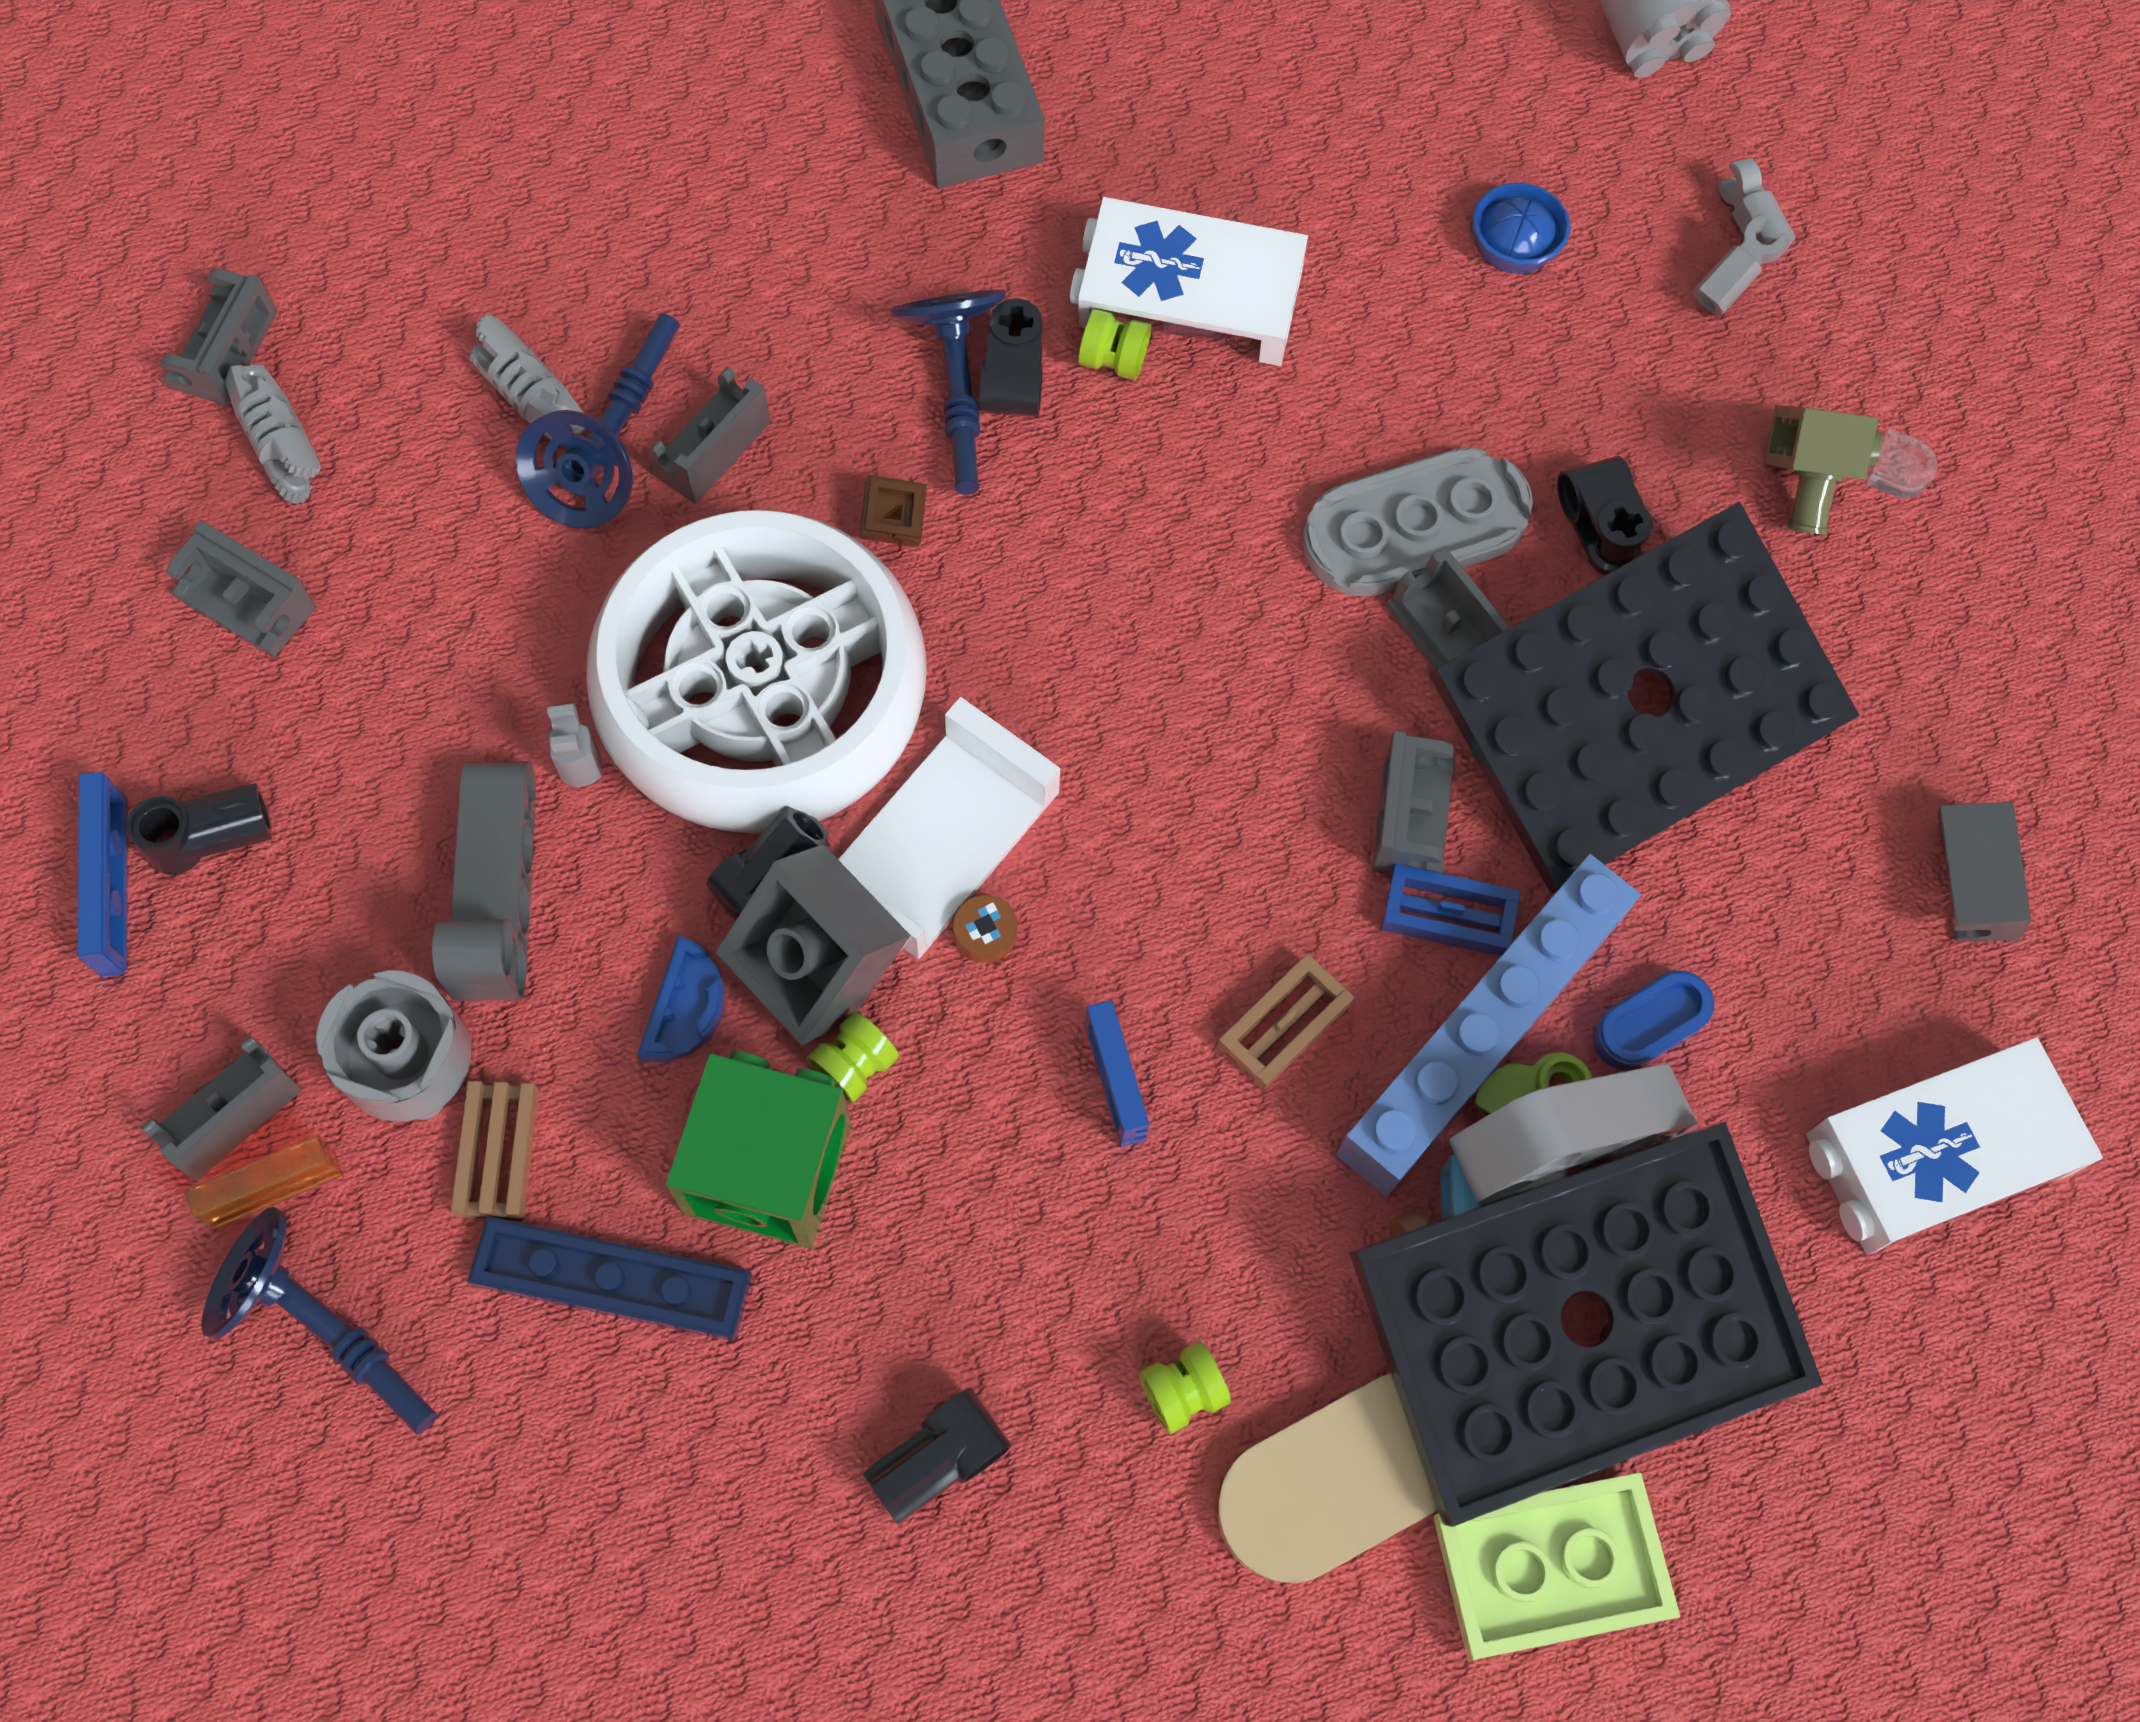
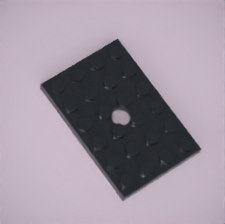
[1428,501,1860,893]
[1349,1122,1823,1527]

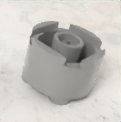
[1600,0,1731,78]
[316,970,471,1121]

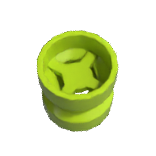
[1078,308,1152,381]
[806,1011,900,1104]
[1138,1341,1232,1435]

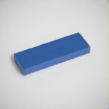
[77,772,127,977]

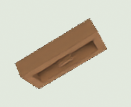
[1216,953,1355,1091]
[451,1081,539,1220]

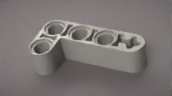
[1449,1064,1699,1205]

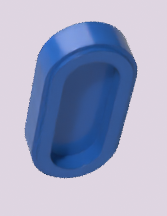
[1593,970,1714,1071]

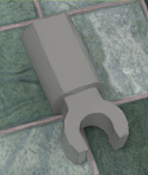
[1718,158,1796,252]
[1692,214,1790,317]
[547,704,602,787]

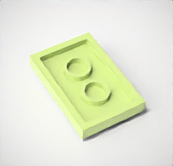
[1433,1472,1680,1661]

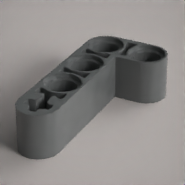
[432,761,536,1001]

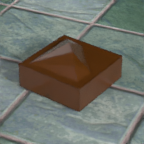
[859,475,927,547]

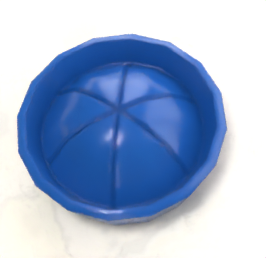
[1472,182,1571,274]

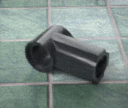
[127,783,273,875]
[706,806,831,921]
[862,1388,1012,1525]

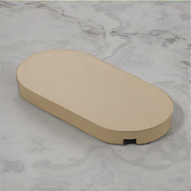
[1217,1374,1438,1584]

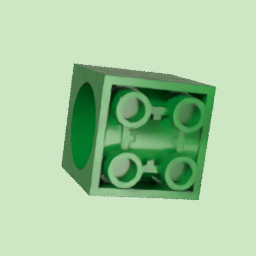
[666,1051,851,1250]

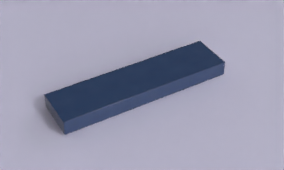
[467,1216,753,1342]

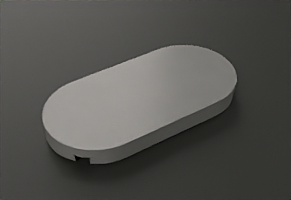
[1302,448,1533,597]

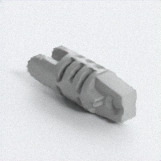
[469,314,586,440]
[225,364,321,505]

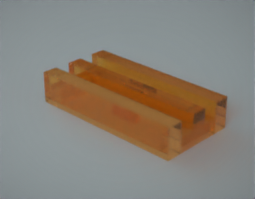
[184,1136,344,1231]

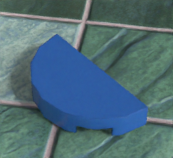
[637,935,726,1063]

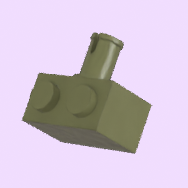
[1764,405,1882,535]

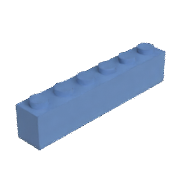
[1336,854,1642,1198]

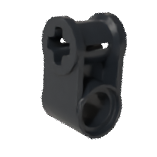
[980,298,1043,417]
[1557,456,1653,575]

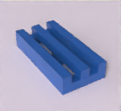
[1381,863,1520,956]
[1085,1000,1150,1147]

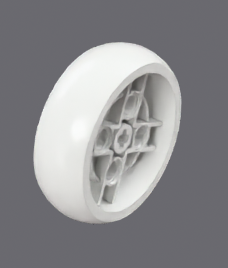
[587,510,927,834]

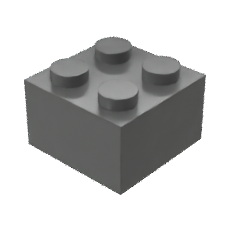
[716,844,911,1045]

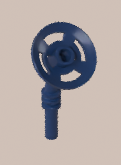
[890,289,1006,495]
[516,313,680,528]
[201,1207,437,1435]

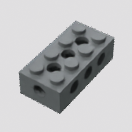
[874,0,1045,189]

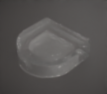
[1865,428,1938,498]

